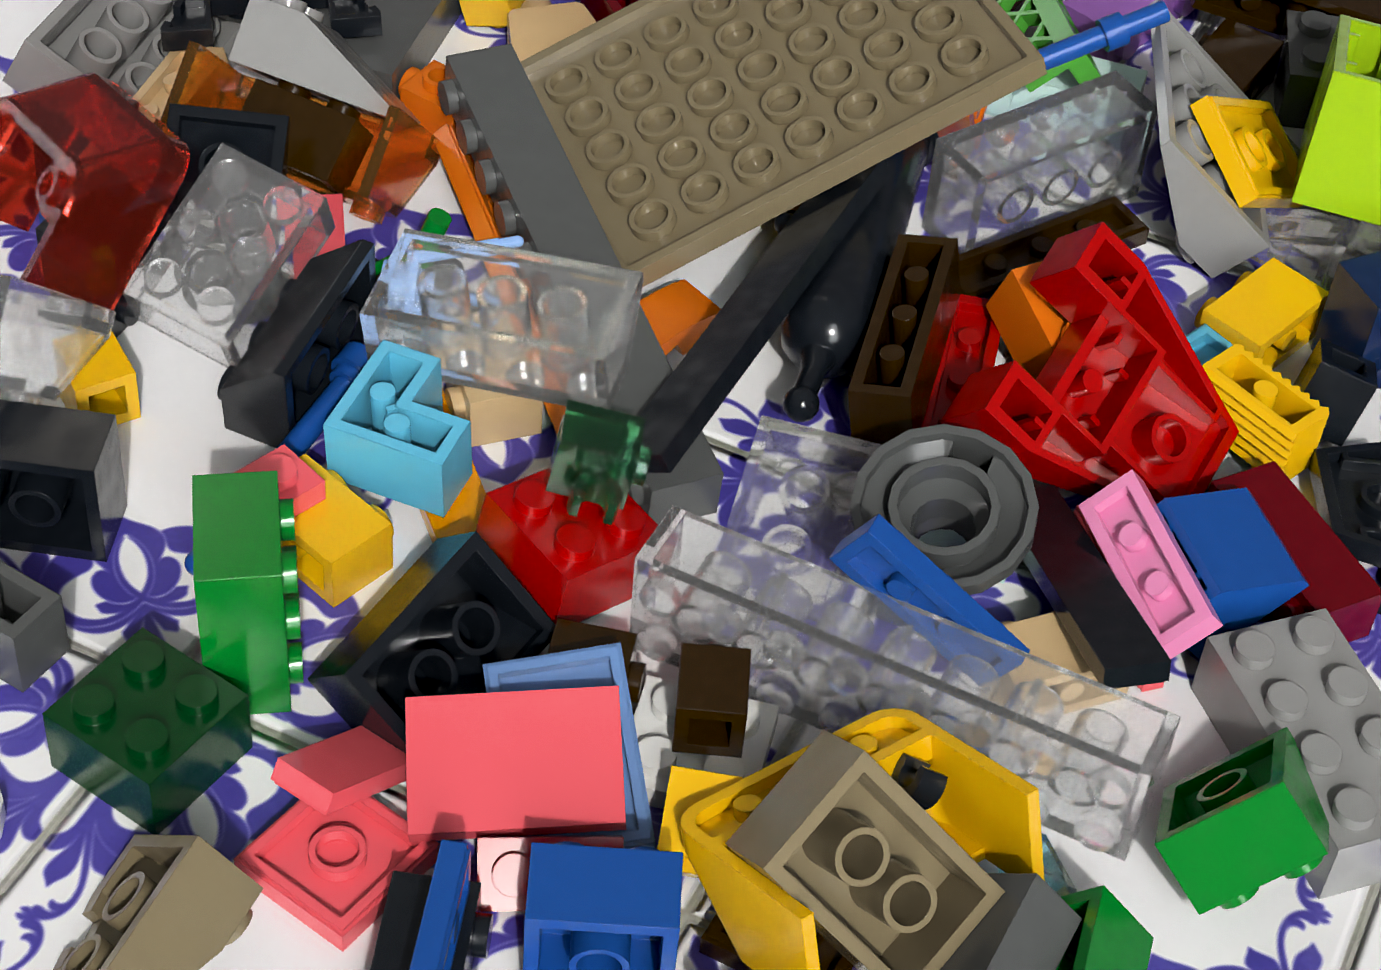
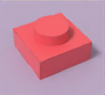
[234,444,326,517]

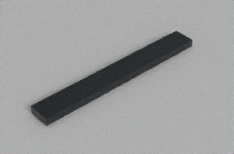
[610,159,891,473]

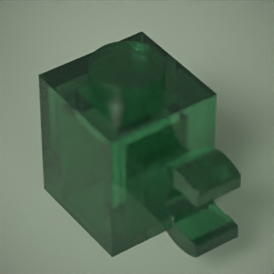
[545,399,652,525]

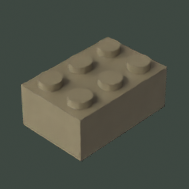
[725,730,1005,970]

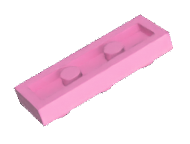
[1078,469,1223,659]

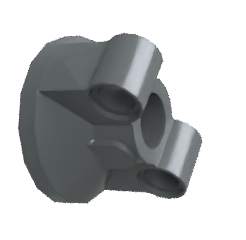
[850,424,1039,637]

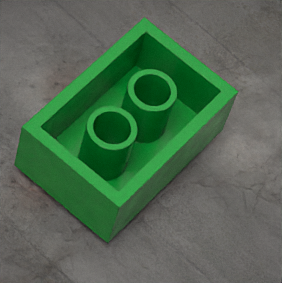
[192,471,304,714]

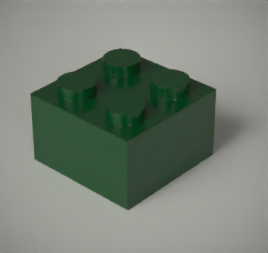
[42,627,253,835]

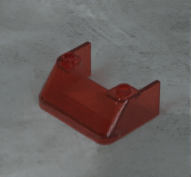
[0,72,190,317]

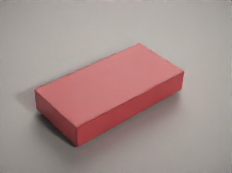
[271,725,406,815]

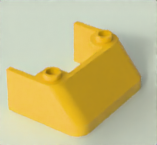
[681,708,1045,970]

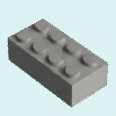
[1191,608,1381,899]

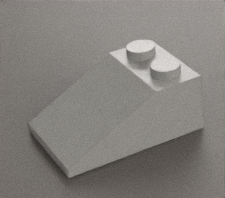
[228,0,421,133]

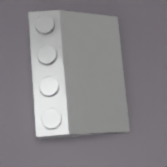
[2,0,242,133]
[1149,0,1270,279]

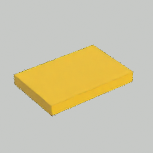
[1190,95,1303,208]

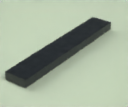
[1023,479,1171,690]

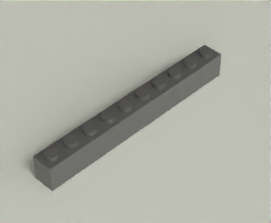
[438,44,724,527]

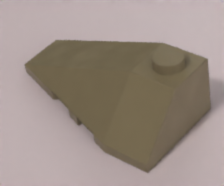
[53,834,264,970]

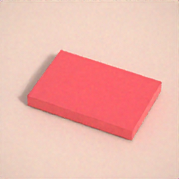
[405,685,626,842]

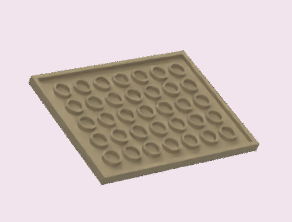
[521,0,1047,292]

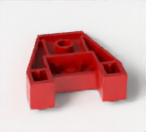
[941,222,1239,504]

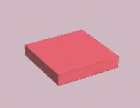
[234,796,440,952]

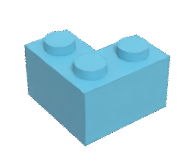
[323,339,472,517]

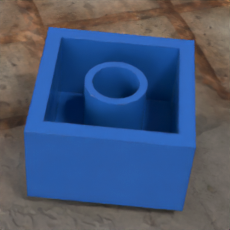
[523,841,683,970]

